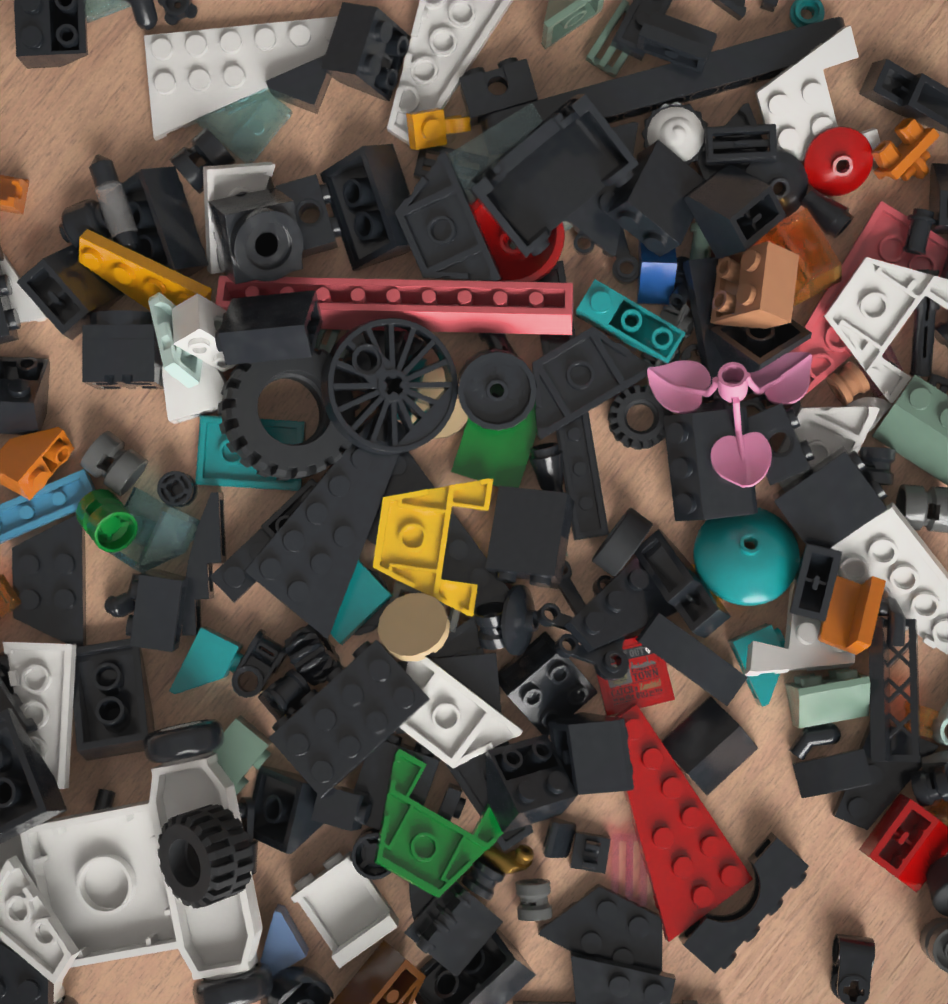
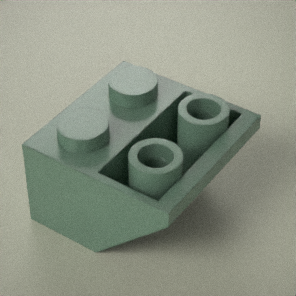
[785,667,871,728]

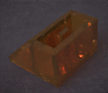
[756,208,842,307]

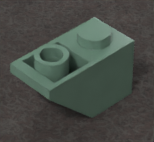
[213,715,272,796]

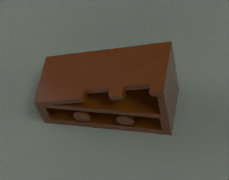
[331,940,426,1004]

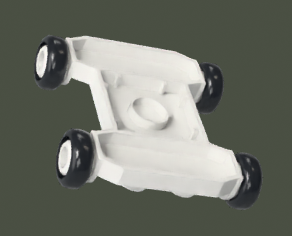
[0,719,274,1004]

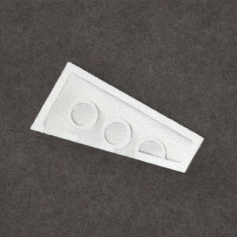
[2,642,76,789]

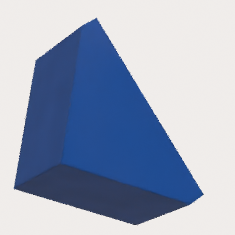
[637,241,677,305]

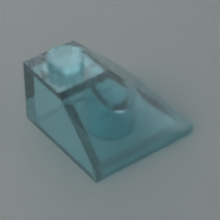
[108,487,200,573]

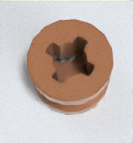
[826,361,870,406]

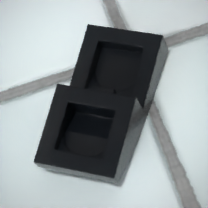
[792,748,873,798]

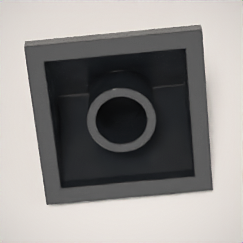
[710,319,812,373]
[661,696,758,795]

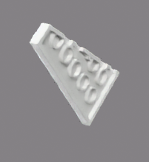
[387,0,513,146]
[831,502,948,655]

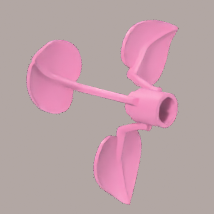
[647,352,812,488]

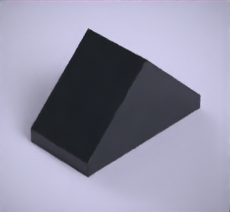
[265,55,332,114]
[790,543,842,621]

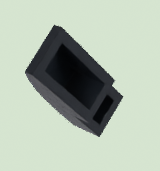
[859,59,948,134]
[634,529,731,639]
[636,611,748,706]

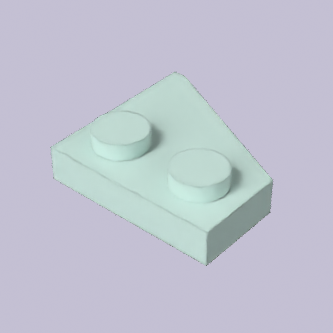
[148,292,203,388]

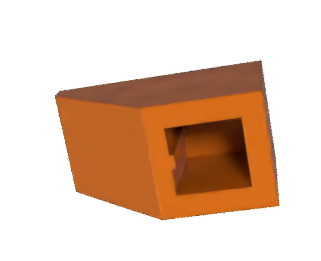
[0,427,75,500]

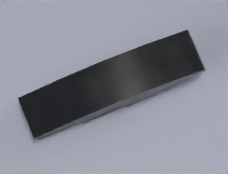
[182,492,227,636]

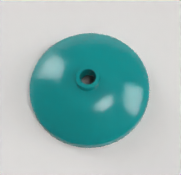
[693,507,800,606]

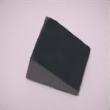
[542,817,576,858]

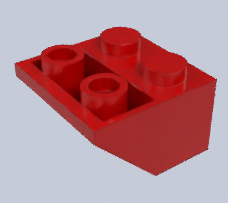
[859,793,948,893]

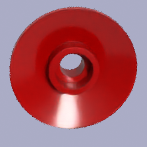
[803,126,873,196]

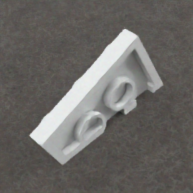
[203,162,275,274]
[0,855,80,984]

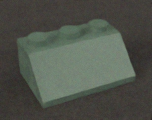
[872,375,948,486]

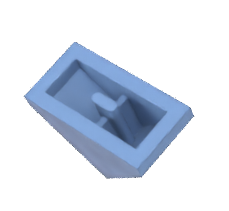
[260,904,309,976]

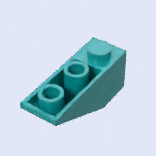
[575,279,686,364]

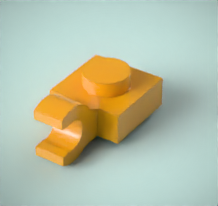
[406,108,471,150]

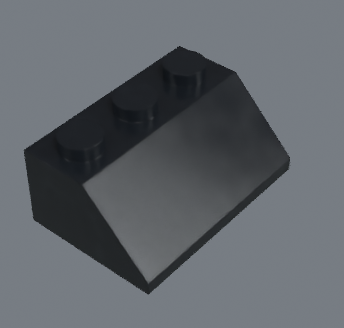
[320,144,411,271]
[105,166,208,277]
[663,407,758,521]
[415,929,536,1004]

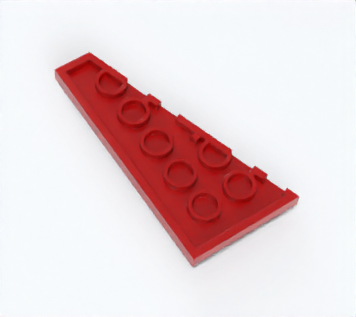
[615,704,753,942]

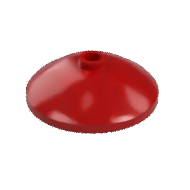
[471,199,565,282]

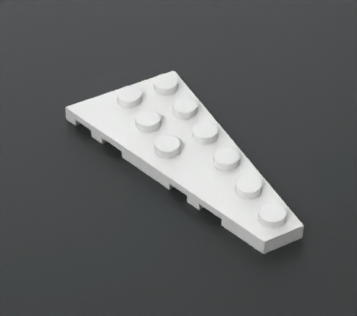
[144,16,338,141]

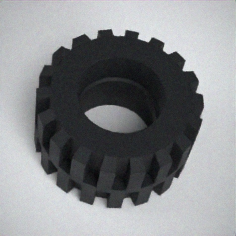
[157,804,253,909]

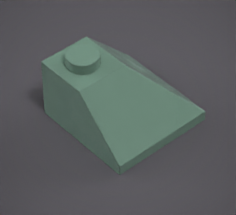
[541,0,604,49]

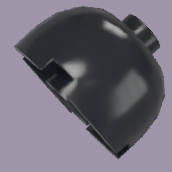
[260,966,334,1004]

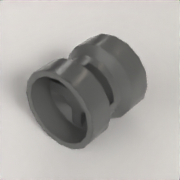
[515,879,552,921]

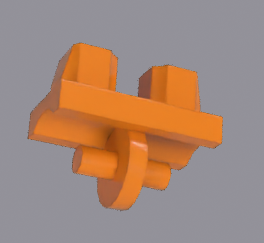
[871,118,940,181]

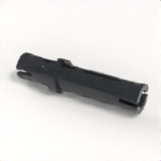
[909,269,940,377]

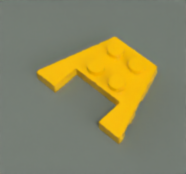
[372,478,493,616]

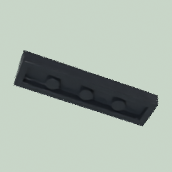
[869,617,921,762]

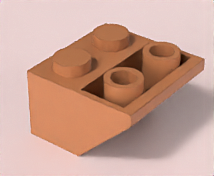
[710,241,799,329]

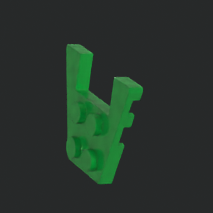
[374,749,503,898]

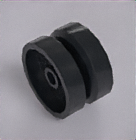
[457,348,537,431]

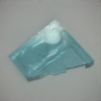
[196,88,293,163]

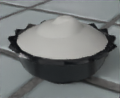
[641,101,708,165]

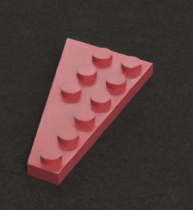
[788,201,948,396]

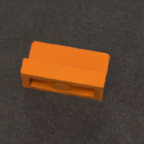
[818,576,886,655]

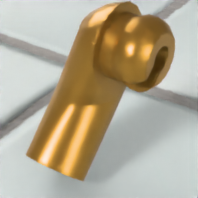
[480,844,534,874]

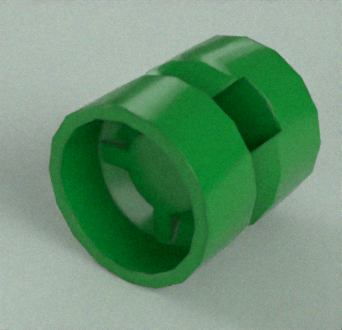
[76,489,138,552]

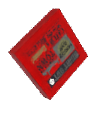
[595,636,675,716]

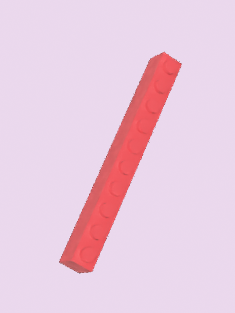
[215,276,573,335]

